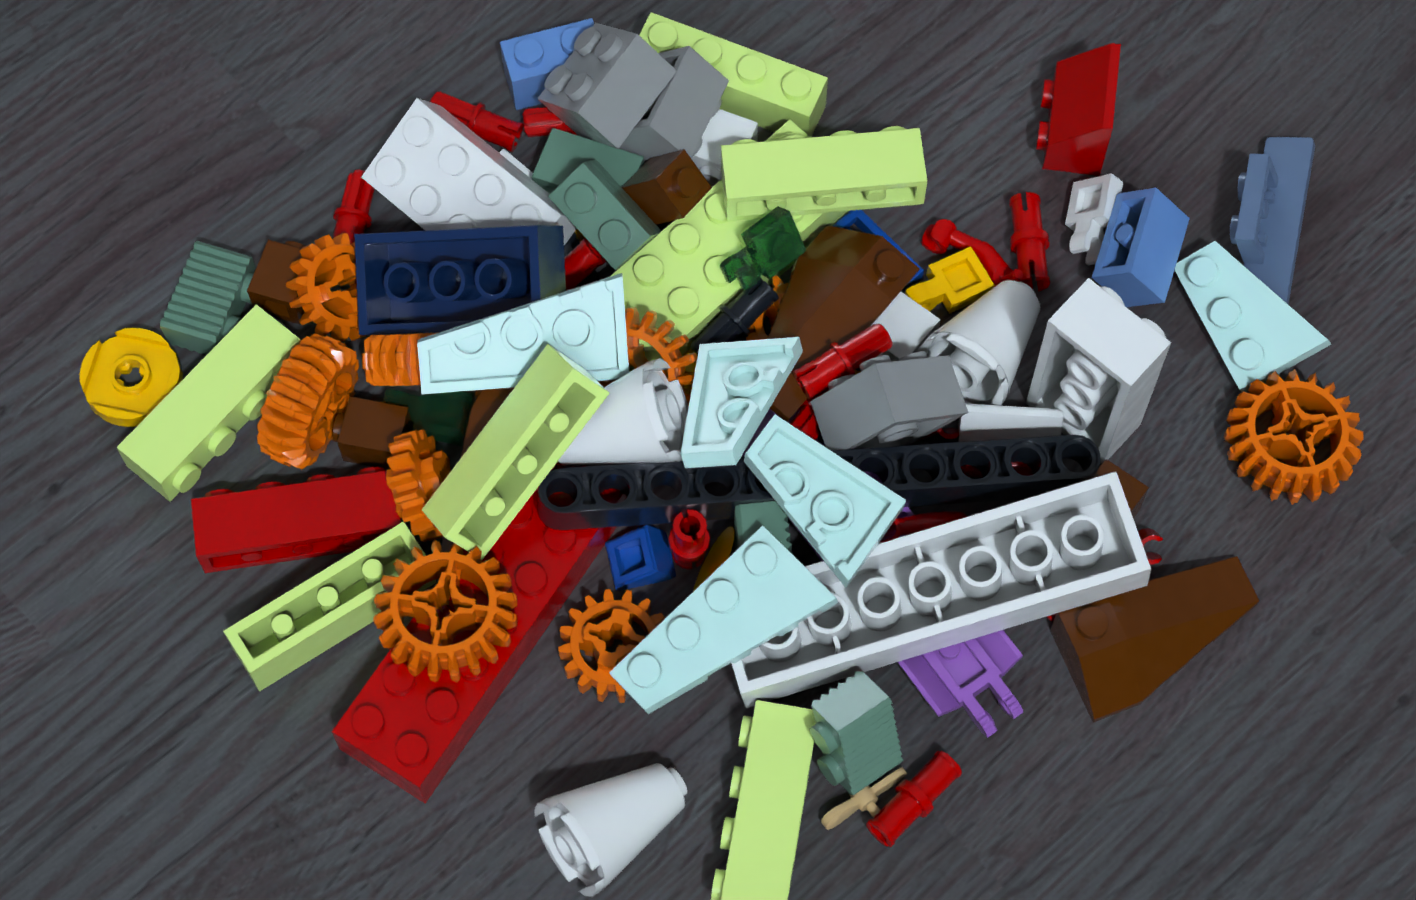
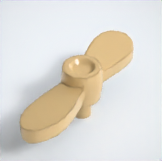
[821,767,908,830]

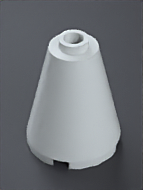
[917,280,1040,406]
[558,358,689,467]
[534,763,687,897]

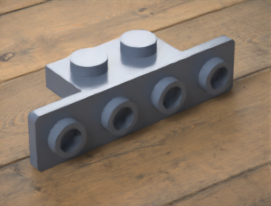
[1230,137,1315,305]

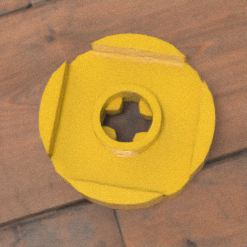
[79,328,183,427]

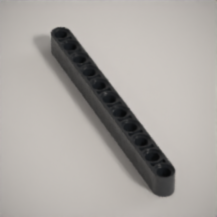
[537,435,1100,530]

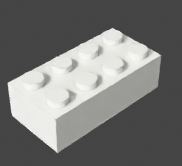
[361,98,577,245]
[1026,278,1171,465]

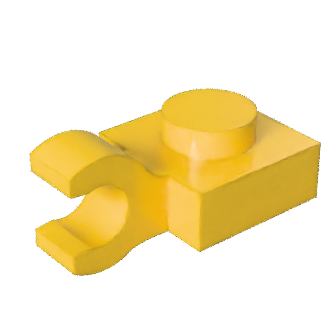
[905,246,995,314]

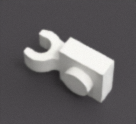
[1065,173,1123,265]

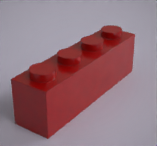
[191,467,405,573]

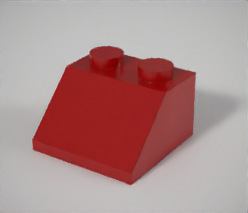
[1036,43,1121,176]

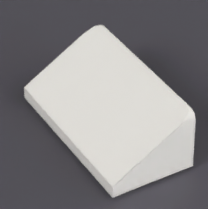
[957,403,1063,442]

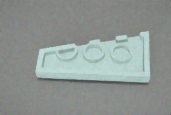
[417,273,629,394]
[609,525,838,714]

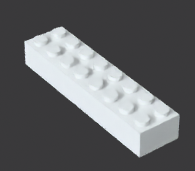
[731,472,1151,708]

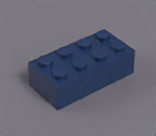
[354,225,566,335]

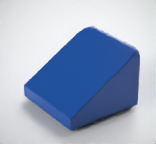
[605,525,676,591]

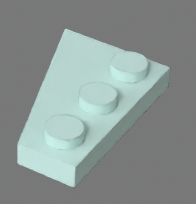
[1175,241,1332,392]
[680,337,803,468]
[744,415,906,588]

